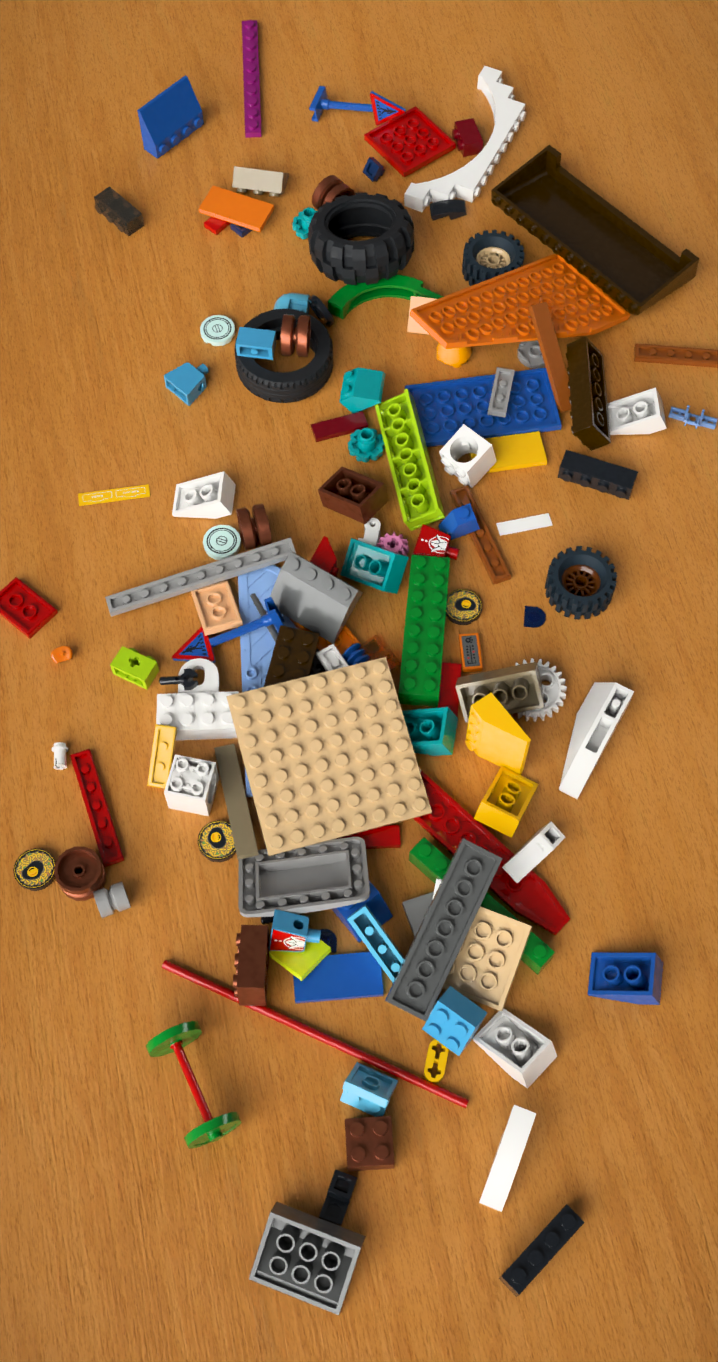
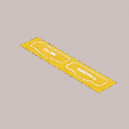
[78,484,150,506]

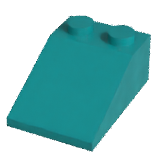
[340,538,409,594]
[402,707,458,756]

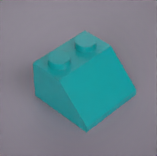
[339,367,386,413]

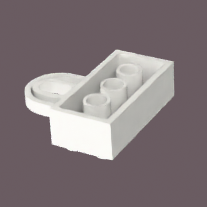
[156,658,239,741]

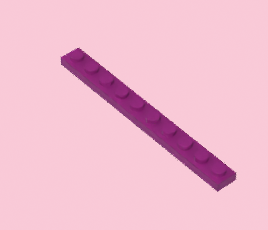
[242,20,262,138]

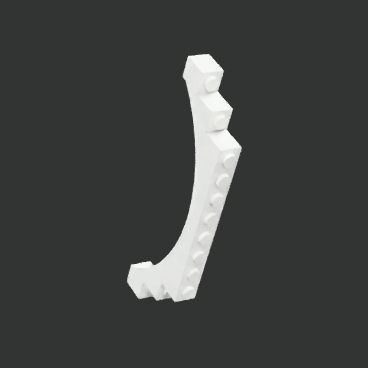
[404,66,526,212]

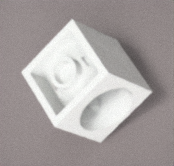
[439,425,497,488]
[164,754,219,816]

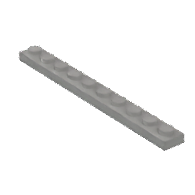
[105,537,296,617]

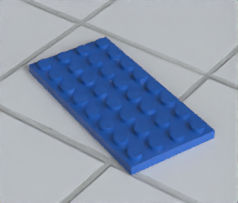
[405,368,562,447]

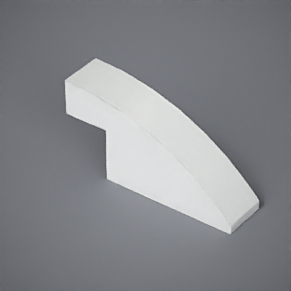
[479,1105,536,1212]

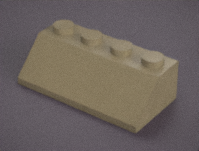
[455,662,545,723]

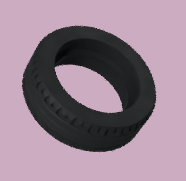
[235,309,333,403]

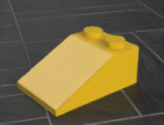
[474,766,539,838]

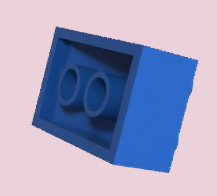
[588,952,663,1005]

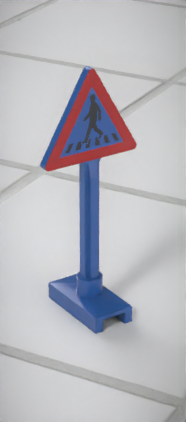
[309,86,406,126]
[172,597,285,663]

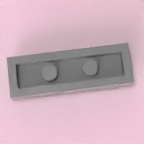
[487,367,515,418]

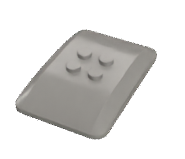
[238,837,370,917]

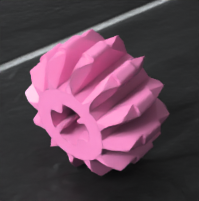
[377,532,409,556]

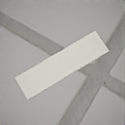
[496,513,553,536]

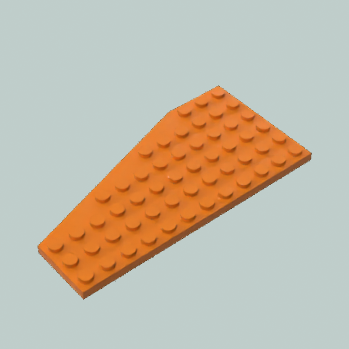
[409,254,630,349]

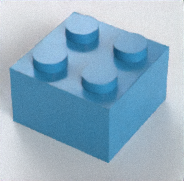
[422,986,487,1056]

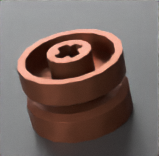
[312,175,355,210]
[280,314,311,357]
[236,503,272,550]
[54,847,106,901]

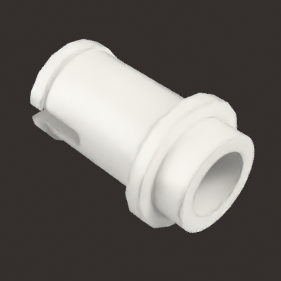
[52,742,68,770]

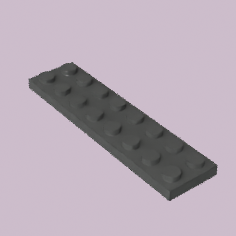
[385,838,503,1021]

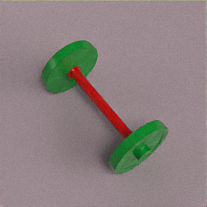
[146,1021,242,1149]

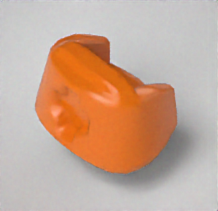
[51,646,73,664]

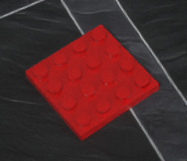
[364,106,456,177]

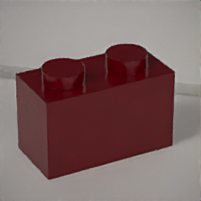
[452,118,483,157]

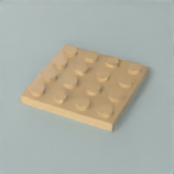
[442,906,533,1011]

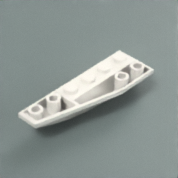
[559,682,634,799]

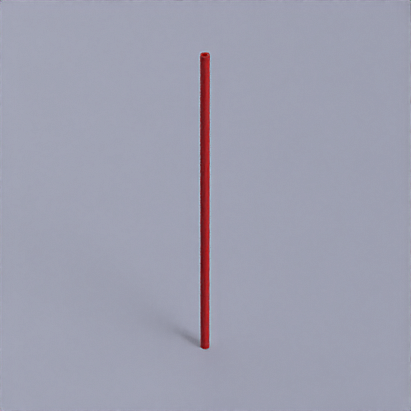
[162,960,469,1109]

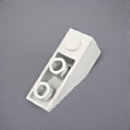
[502,821,565,883]

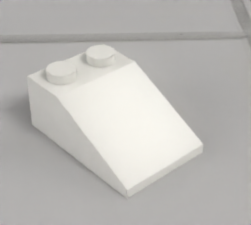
[607,387,667,435]
[172,471,236,519]
[473,1009,557,1089]

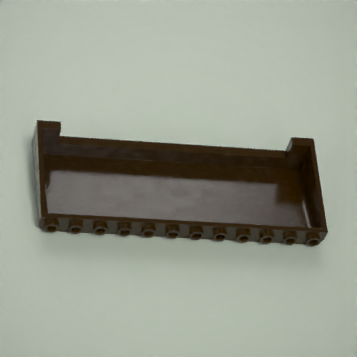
[491,145,699,315]

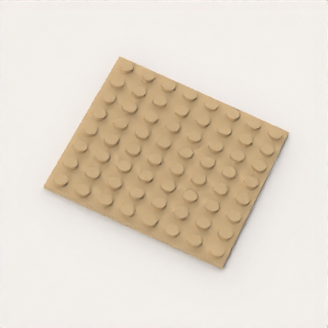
[226,657,432,856]

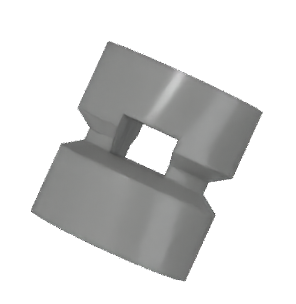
[93,881,131,918]

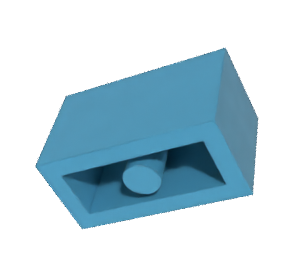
[236,327,277,360]

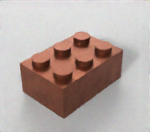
[318,467,389,524]
[233,925,270,1006]

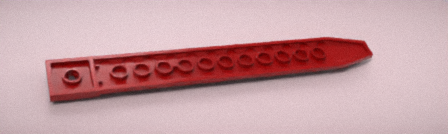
[413,771,570,935]

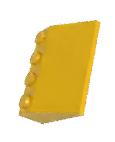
[465,692,531,775]

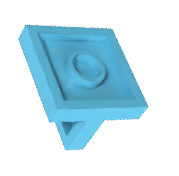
[340,1062,398,1117]

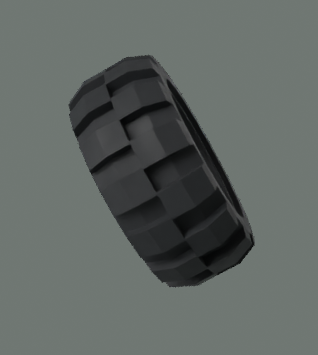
[308,193,414,285]

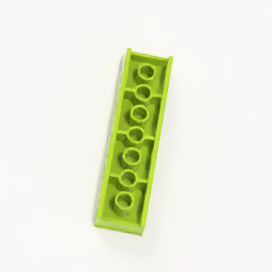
[375,389,445,531]

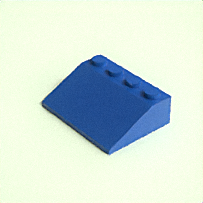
[137,75,204,159]

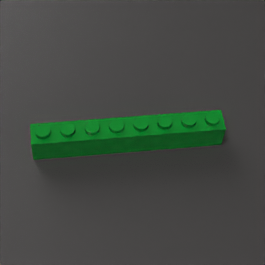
[409,837,555,975]

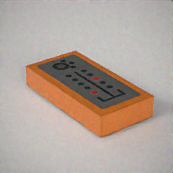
[458,633,483,672]

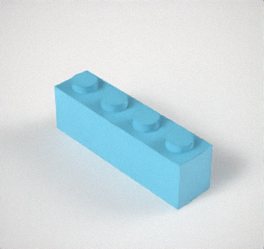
[347,904,405,983]

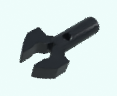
[159,669,198,691]

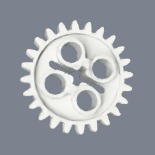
[515,658,567,722]

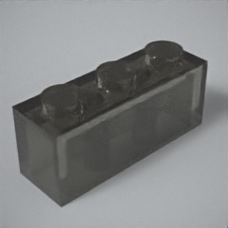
[94,187,144,236]

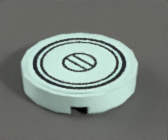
[200,315,235,346]
[203,525,241,560]

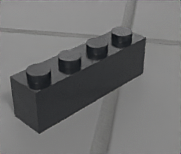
[557,450,638,500]
[499,1204,584,1297]

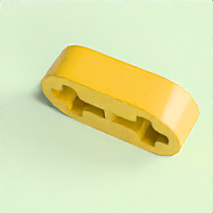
[424,1039,449,1084]

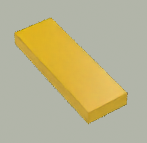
[147,724,177,788]

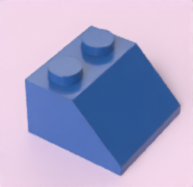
[332,880,393,943]

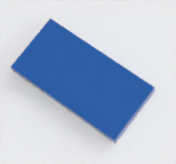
[293,952,384,1004]

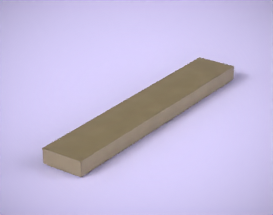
[214,744,259,860]

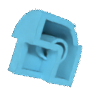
[273,293,311,313]

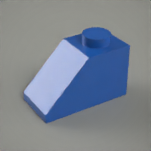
[438,503,480,540]

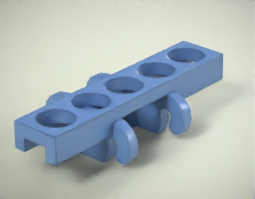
[668,405,718,430]

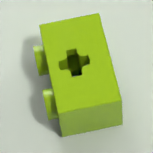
[110,646,159,690]

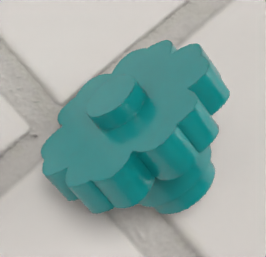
[292,207,318,239]
[348,427,385,463]

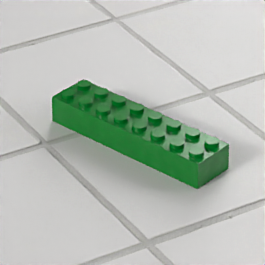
[398,555,450,707]

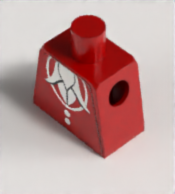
[413,524,460,560]

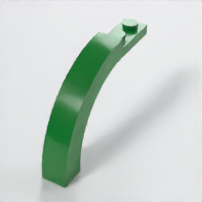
[328,275,444,319]

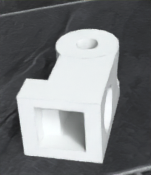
[358,518,381,546]

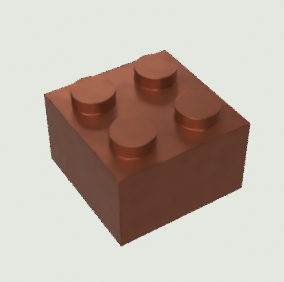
[345,1116,394,1172]

